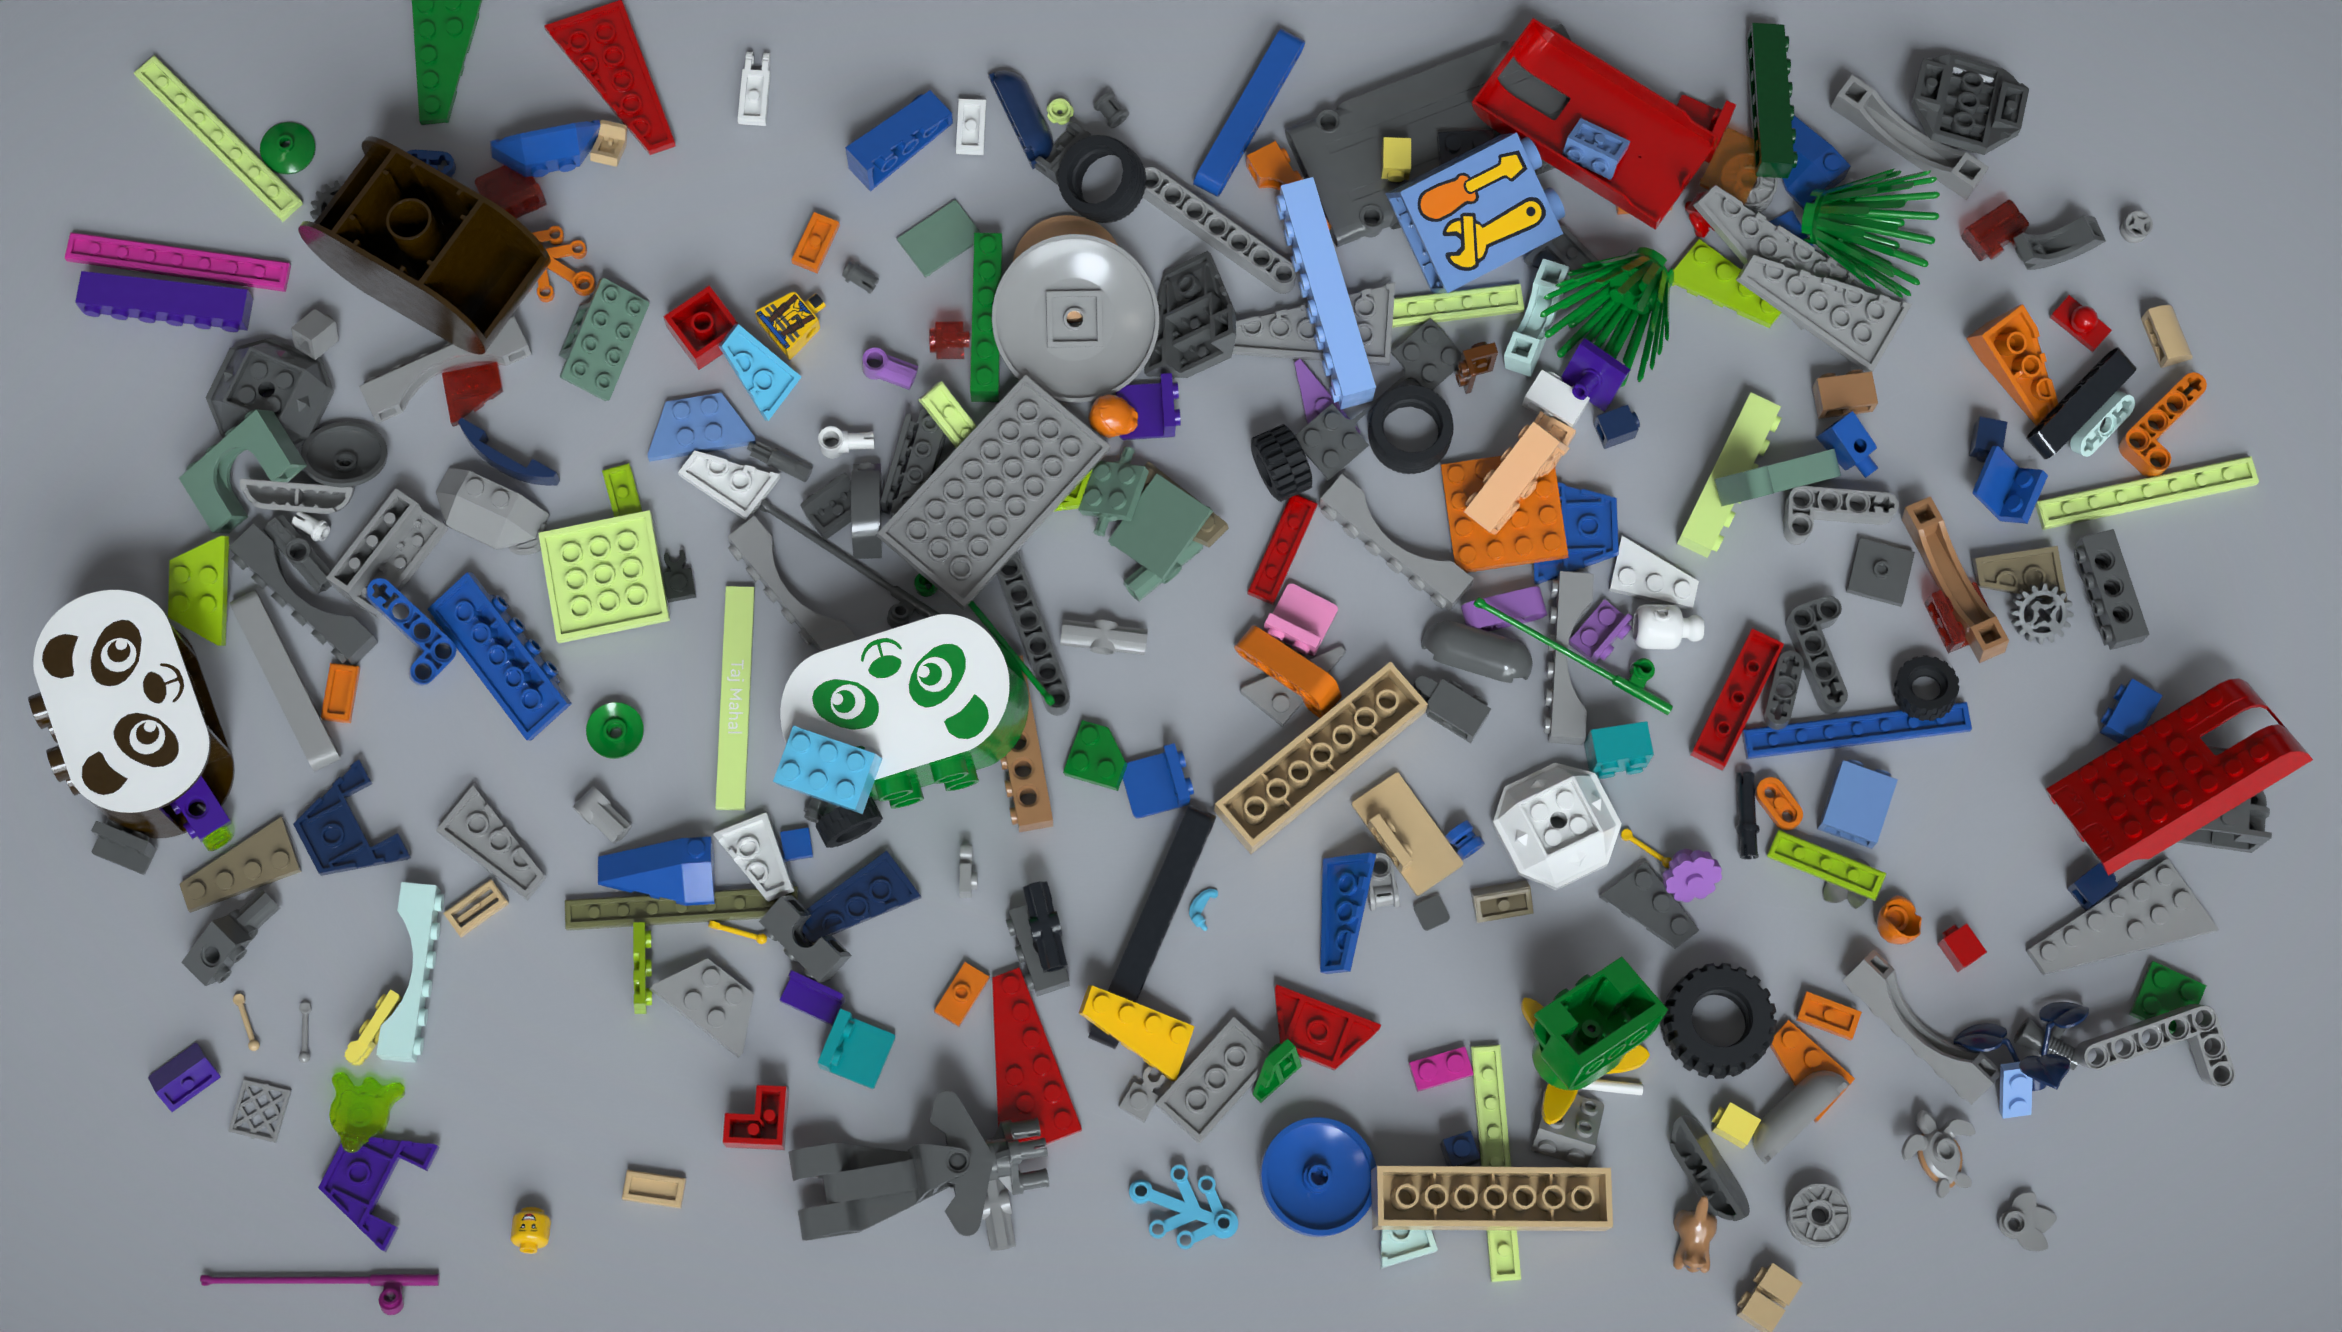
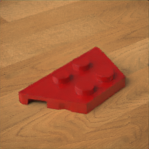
[1274,984,1381,1071]

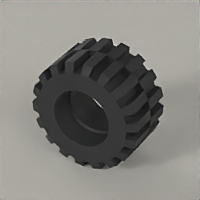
[1251,424,1312,502]

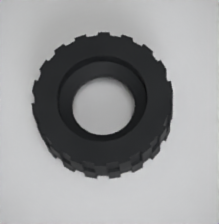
[1893,655,1960,721]
[815,796,883,848]

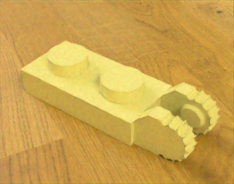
[344,989,403,1066]

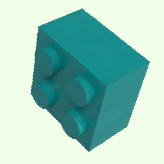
[1584,721,1654,779]

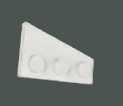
[678,451,781,521]
[1609,536,1699,611]
[713,812,794,902]

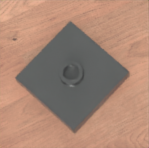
[1846,538,1915,607]

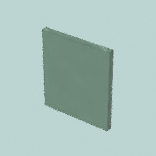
[1108,474,1213,580]

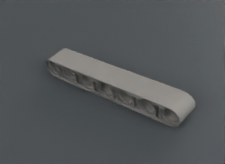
[1143,167,1296,294]
[230,590,341,772]

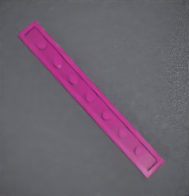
[65,232,291,292]

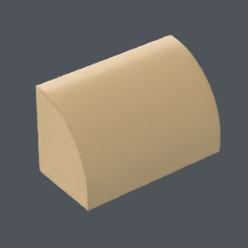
[2141,305,2193,368]

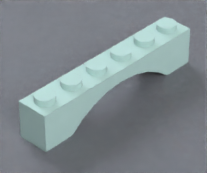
[376,882,444,1063]

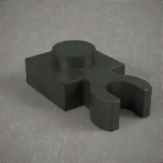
[663,550,697,603]

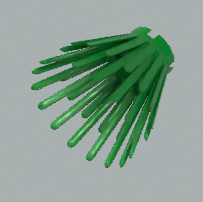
[1801,168,1940,299]
[1540,247,1674,387]

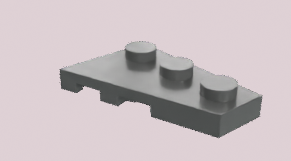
[1599,862,1699,949]

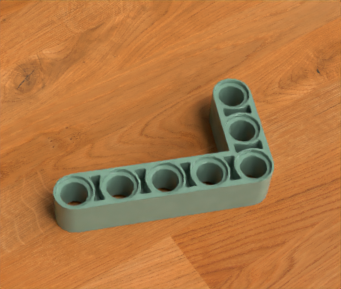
[1714,449,1841,507]

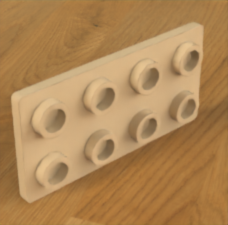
[1352,773,1463,896]

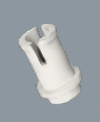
[292,512,330,541]

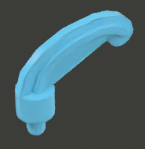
[1189,889,1218,931]

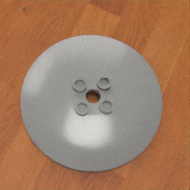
[992,234,1159,403]

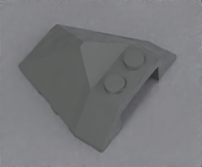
[1144,251,1236,378]

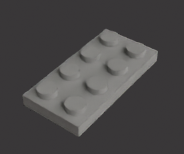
[1156,1017,1271,1144]

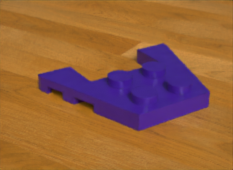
[318,1134,440,1252]

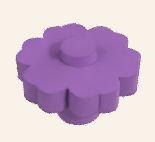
[1663,849,1722,902]

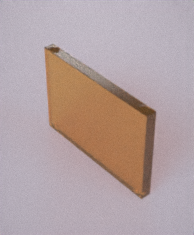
[1699,127,1758,206]

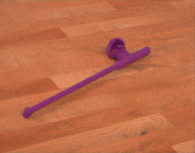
[200,1274,440,1315]

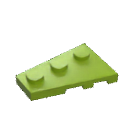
[633,922,652,1014]

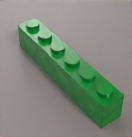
[970,233,1003,402]

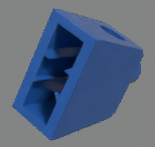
[1816,411,1878,478]

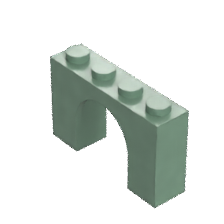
[179,409,307,534]

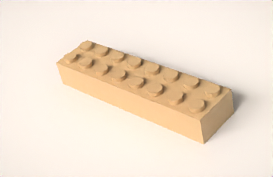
[1214,661,1428,854]
[1371,1166,1613,1231]

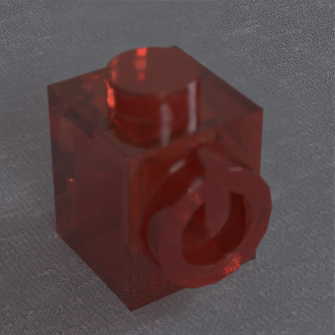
[929,321,970,359]

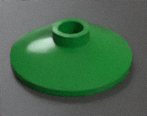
[260,122,316,174]
[586,702,644,759]

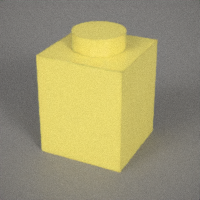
[1381,137,1411,182]
[1712,1102,1761,1149]

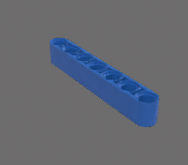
[1193,29,1305,197]

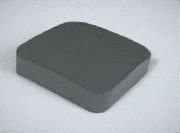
[1414,895,1450,931]

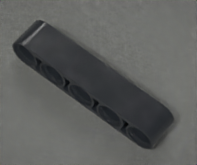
[2026,347,2137,459]

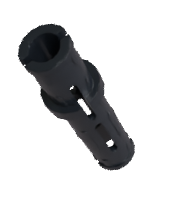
[1736,772,1760,860]

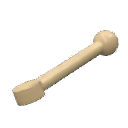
[233,994,260,1051]

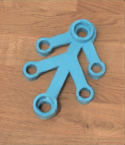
[1129,1165,1238,1250]

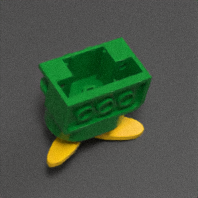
[1521,956,1668,1125]

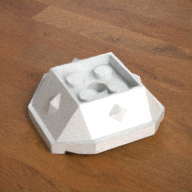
[1492,763,1622,890]

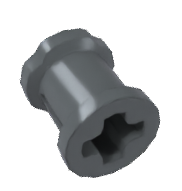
[1093,92,1129,129]

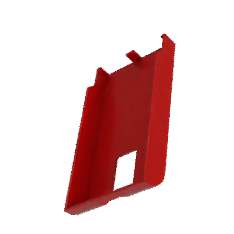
[1472,18,1718,230]
[2046,678,2313,876]

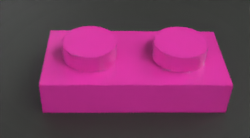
[1408,1047,1474,1092]

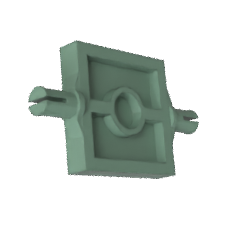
[1078,446,1149,537]

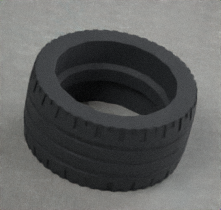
[1058,135,1146,223]
[1368,385,1454,474]

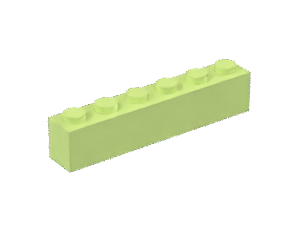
[1677,392,1782,558]

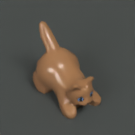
[1673,1195,1717,1273]

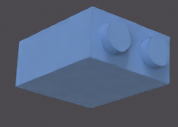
[1817,760,1898,849]

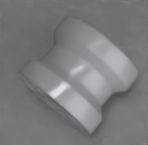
[2120,211,2153,243]

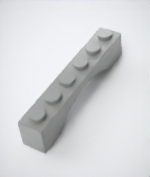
[1831,75,1989,200]
[359,317,532,424]
[1319,474,1474,611]
[728,516,859,653]
[1544,571,1594,745]
[1843,949,2000,1105]

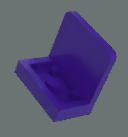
[1116,373,1181,440]

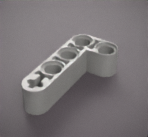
[1783,486,1899,545]

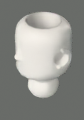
[1633,604,1704,650]

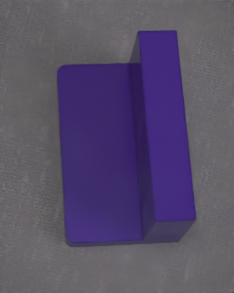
[780,970,845,1026]
[148,1043,221,1112]

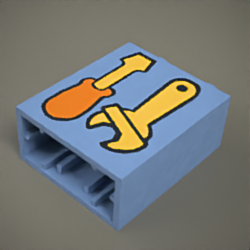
[1385,133,1565,293]

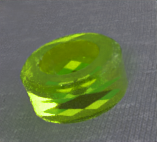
[202,826,233,851]

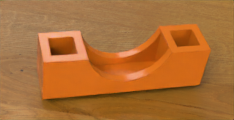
[1246,141,1331,231]

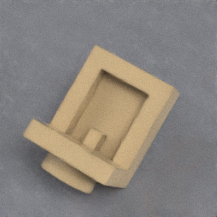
[590,120,627,167]

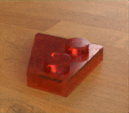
[442,362,504,426]

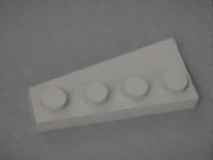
[436,785,546,901]

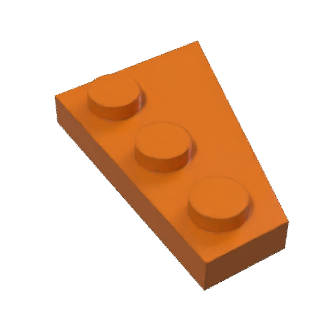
[1770,1020,1855,1123]

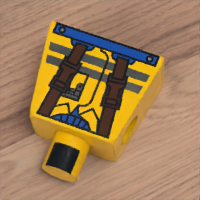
[755,292,826,360]

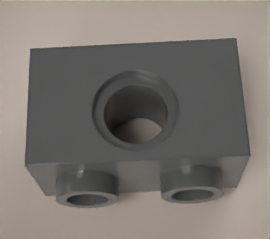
[181,915,252,986]

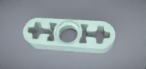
[2070,391,2135,457]

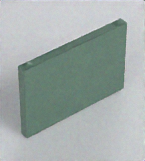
[897,199,981,278]

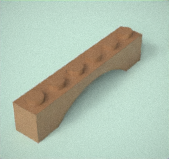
[1902,496,2009,663]

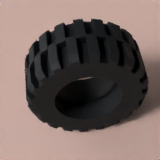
[1661,963,1777,1079]

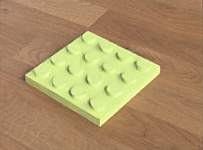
[538,510,670,643]

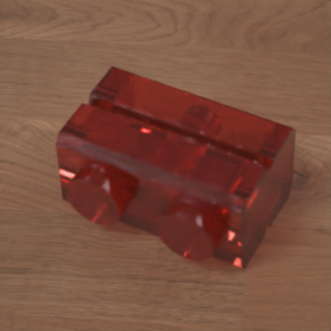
[1961,199,2029,261]

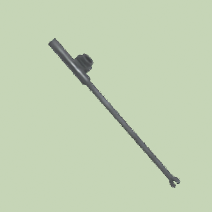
[760,500,940,628]

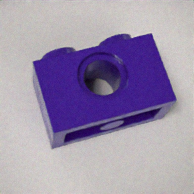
[170,776,231,842]

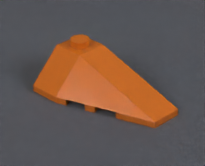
[1966,304,2058,425]

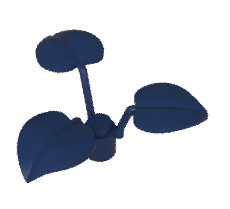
[1953,1002,2089,1091]

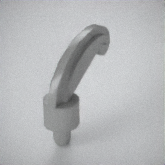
[509,524,546,555]

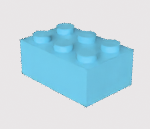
[773,726,883,814]

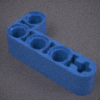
[365,578,457,686]

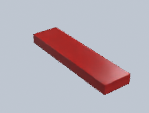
[1248,495,1318,605]

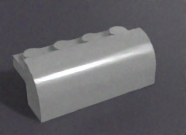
[326,489,448,619]

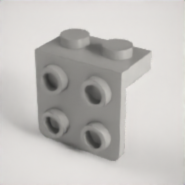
[1531,1094,1604,1167]

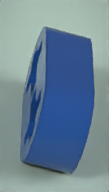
[407,149,456,177]

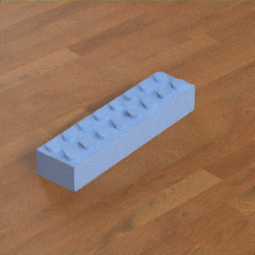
[1275,177,1376,410]

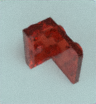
[475,165,547,219]

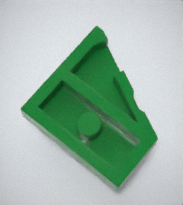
[1252,1039,1302,1103]

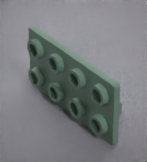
[559,278,649,401]

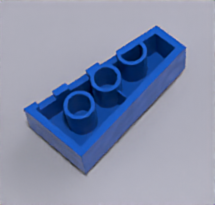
[845,90,953,192]

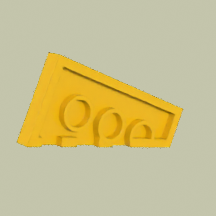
[1079,985,1195,1081]

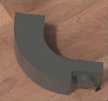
[2013,215,2106,270]
[851,462,882,559]

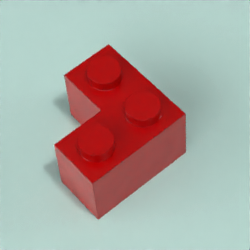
[723,1085,789,1150]

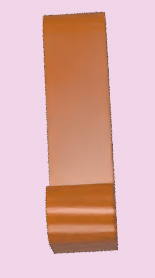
[2118,372,2207,478]
[1234,625,1342,718]

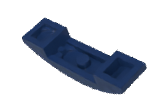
[458,418,560,486]

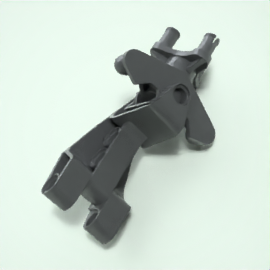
[788,1091,1049,1241]

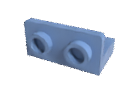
[1562,118,1630,179]

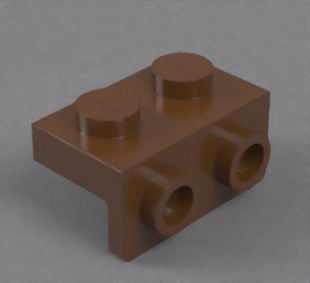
[1455,342,1498,394]

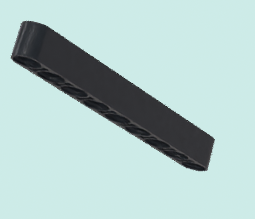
[1088,805,1216,1049]

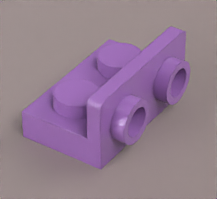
[1569,599,1633,664]

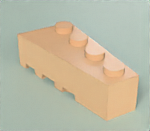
[1464,422,1570,535]

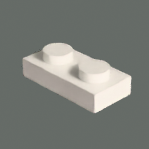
[956,99,986,155]

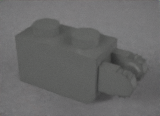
[1414,675,1491,743]

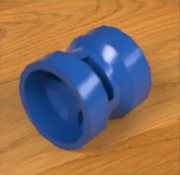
[1445,820,1485,860]

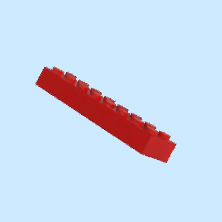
[1690,628,1784,771]

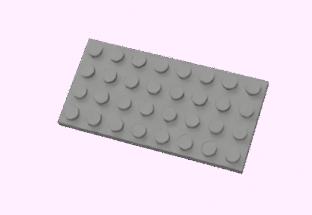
[877,375,1111,610]

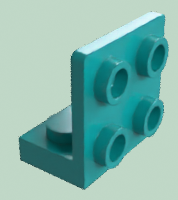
[817,1009,896,1089]

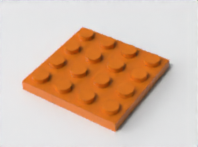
[1441,456,1569,573]

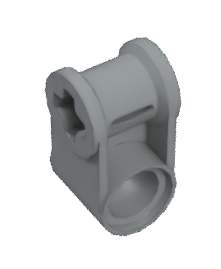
[1367,853,1400,911]

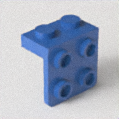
[1123,743,1194,819]

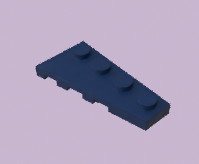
[803,851,921,944]

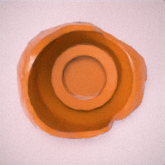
[1088,394,1138,438]
[1877,895,1922,945]

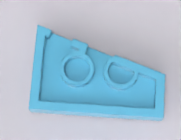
[719,324,801,421]

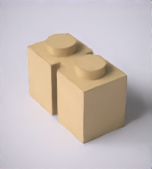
[1737,1263,1803,1332]

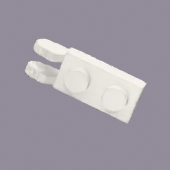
[738,52,771,126]

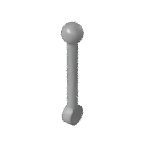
[298,1002,312,1063]

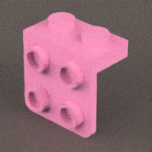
[1264,584,1338,656]

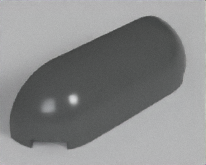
[1421,621,1533,683]
[1670,1115,1750,1221]

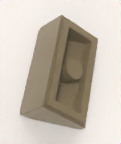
[1471,880,1534,923]

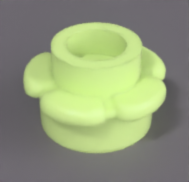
[1047,98,1074,125]

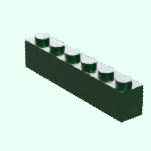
[1746,23,1798,179]

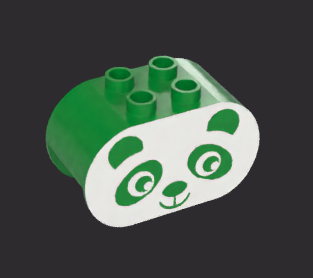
[780,614,1029,809]

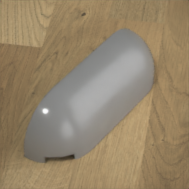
[240,479,355,514]
[1753,1070,1850,1164]

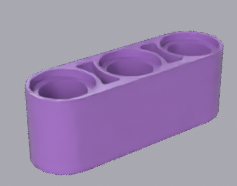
[1461,586,1548,632]

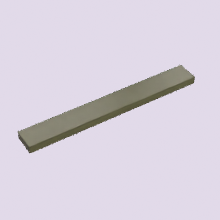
[565,886,798,930]

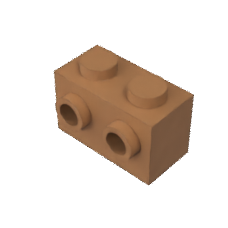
[1812,370,1878,419]

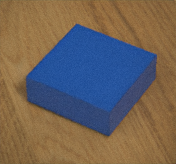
[780,827,813,862]

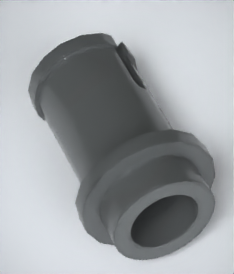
[842,262,879,294]
[804,797,829,823]

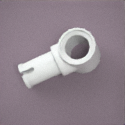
[818,426,874,459]

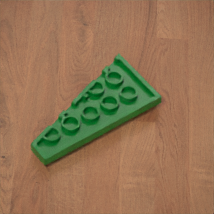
[412,0,482,125]

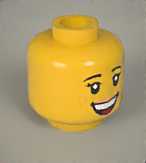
[510,1207,551,1254]

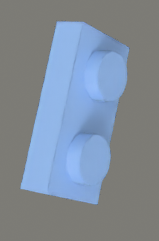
[1999,1062,2032,1119]

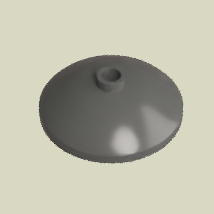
[301,422,388,488]

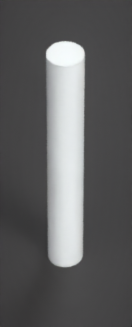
[1582,1079,1643,1095]

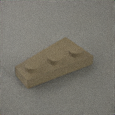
[1972,546,2067,600]

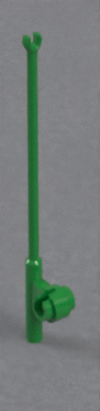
[914,573,1055,706]
[1473,597,1673,715]

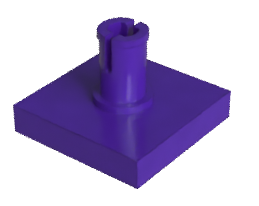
[1561,338,1631,412]

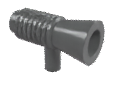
[2014,1018,2078,1070]

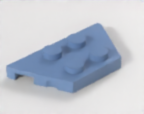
[647,393,756,462]

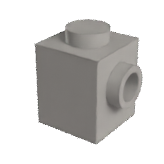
[291,309,339,360]

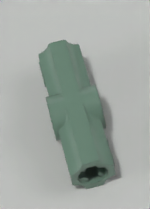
[1123,540,1203,602]

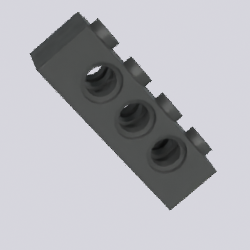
[880,409,946,518]
[2074,529,2150,650]

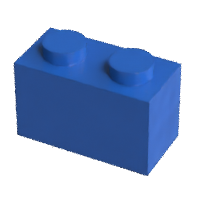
[2099,678,2163,744]

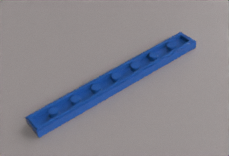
[1742,702,1972,759]

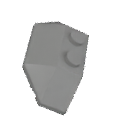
[436,468,550,550]

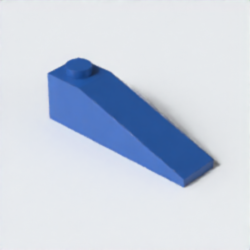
[1782,115,1851,210]
[598,836,715,906]

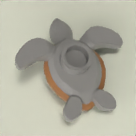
[1901,1110,1975,1198]

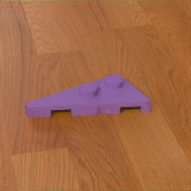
[1294,359,1361,434]

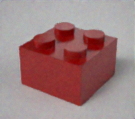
[663,285,738,370]

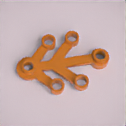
[532,226,596,303]

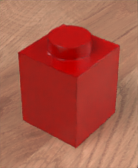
[1938,923,1987,973]

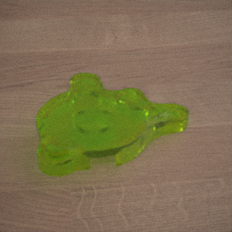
[329,1072,405,1153]

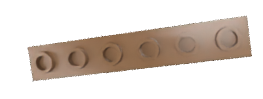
[1001,655,1053,833]

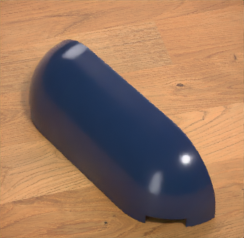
[988,70,1054,170]

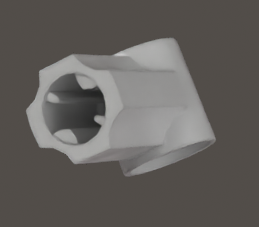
[572,786,631,844]

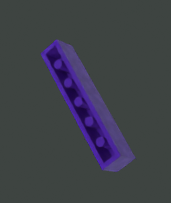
[75,271,254,333]

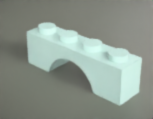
[1504,259,1570,377]

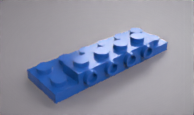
[427,572,572,741]

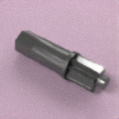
[747,440,813,482]

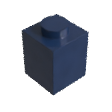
[1594,405,1640,449]
[1969,416,2008,463]
[2067,862,2119,911]
[1440,1130,1480,1166]

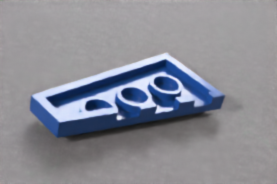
[1320,852,1376,974]

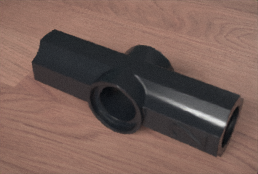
[1023,881,1068,973]

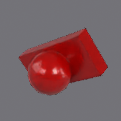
[2050,295,2112,353]

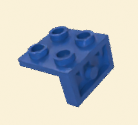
[1972,446,2048,524]

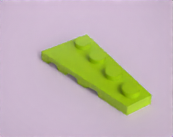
[1672,239,1782,328]

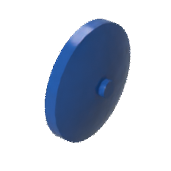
[1259,1117,1376,1237]

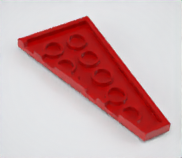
[544,0,676,155]
[992,967,1082,1149]

